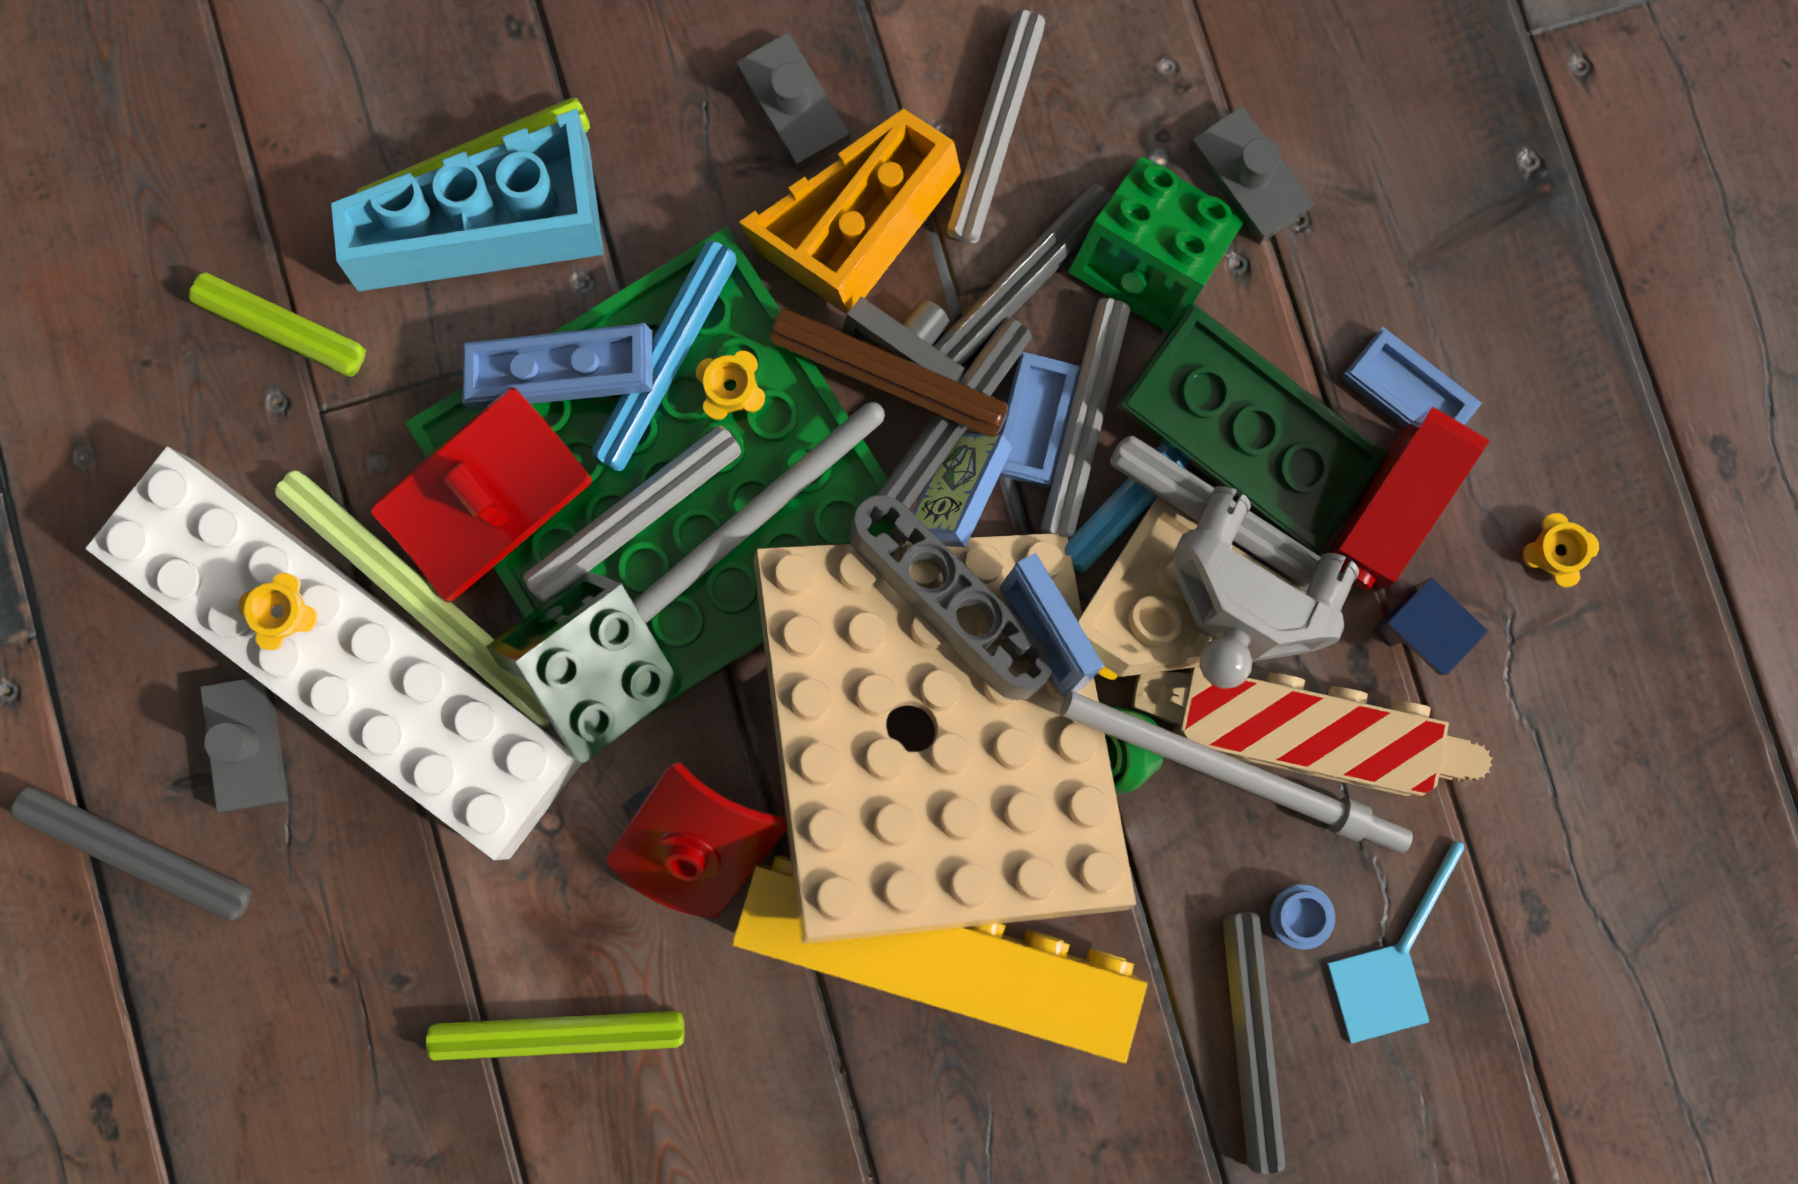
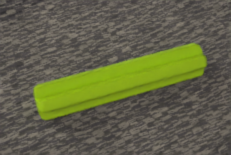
[188,272,366,377]

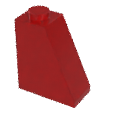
[1328,406,1490,591]

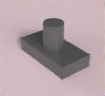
[736,32,851,172]
[1189,106,1314,244]
[842,296,964,382]
[200,677,288,813]

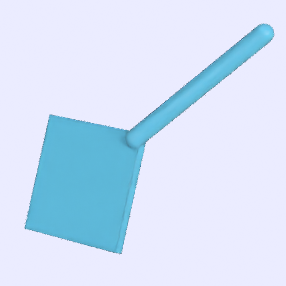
[1327,841,1464,1044]

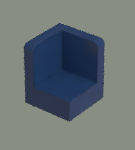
[1373,577,1488,676]

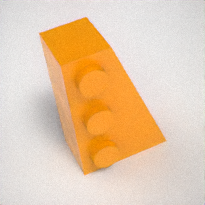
[739,108,961,315]

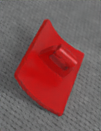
[371,387,591,602]
[606,762,788,918]

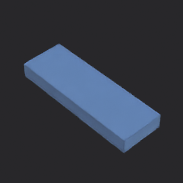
[462,323,653,410]

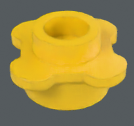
[696,351,765,420]
[1523,513,1599,588]
[238,573,318,651]

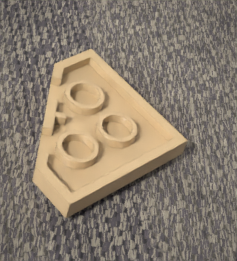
[1078,496,1306,677]

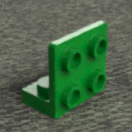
[1068,157,1245,332]

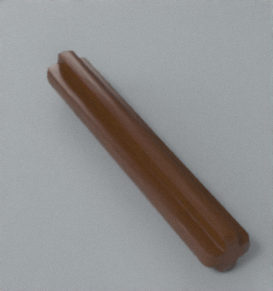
[770,309,1008,437]

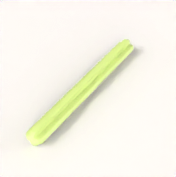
[275,470,552,728]

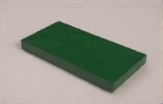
[1115,303,1388,556]

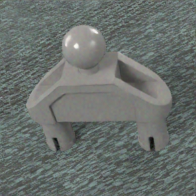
[1174,486,1359,689]

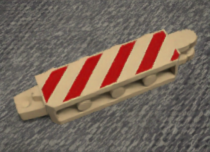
[1132,667,1493,797]

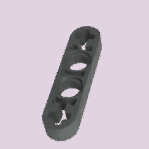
[848,495,1053,701]

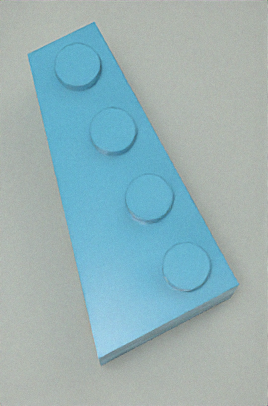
[331,108,604,292]

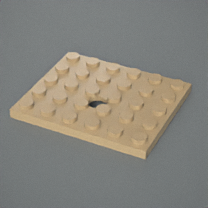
[753,533,1136,944]

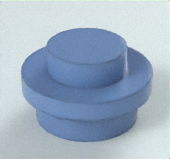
[1269,884,1335,950]

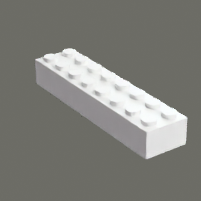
[85,446,582,860]

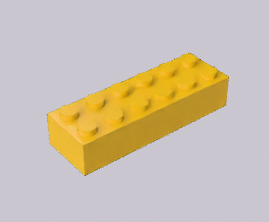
[732,855,1148,1064]

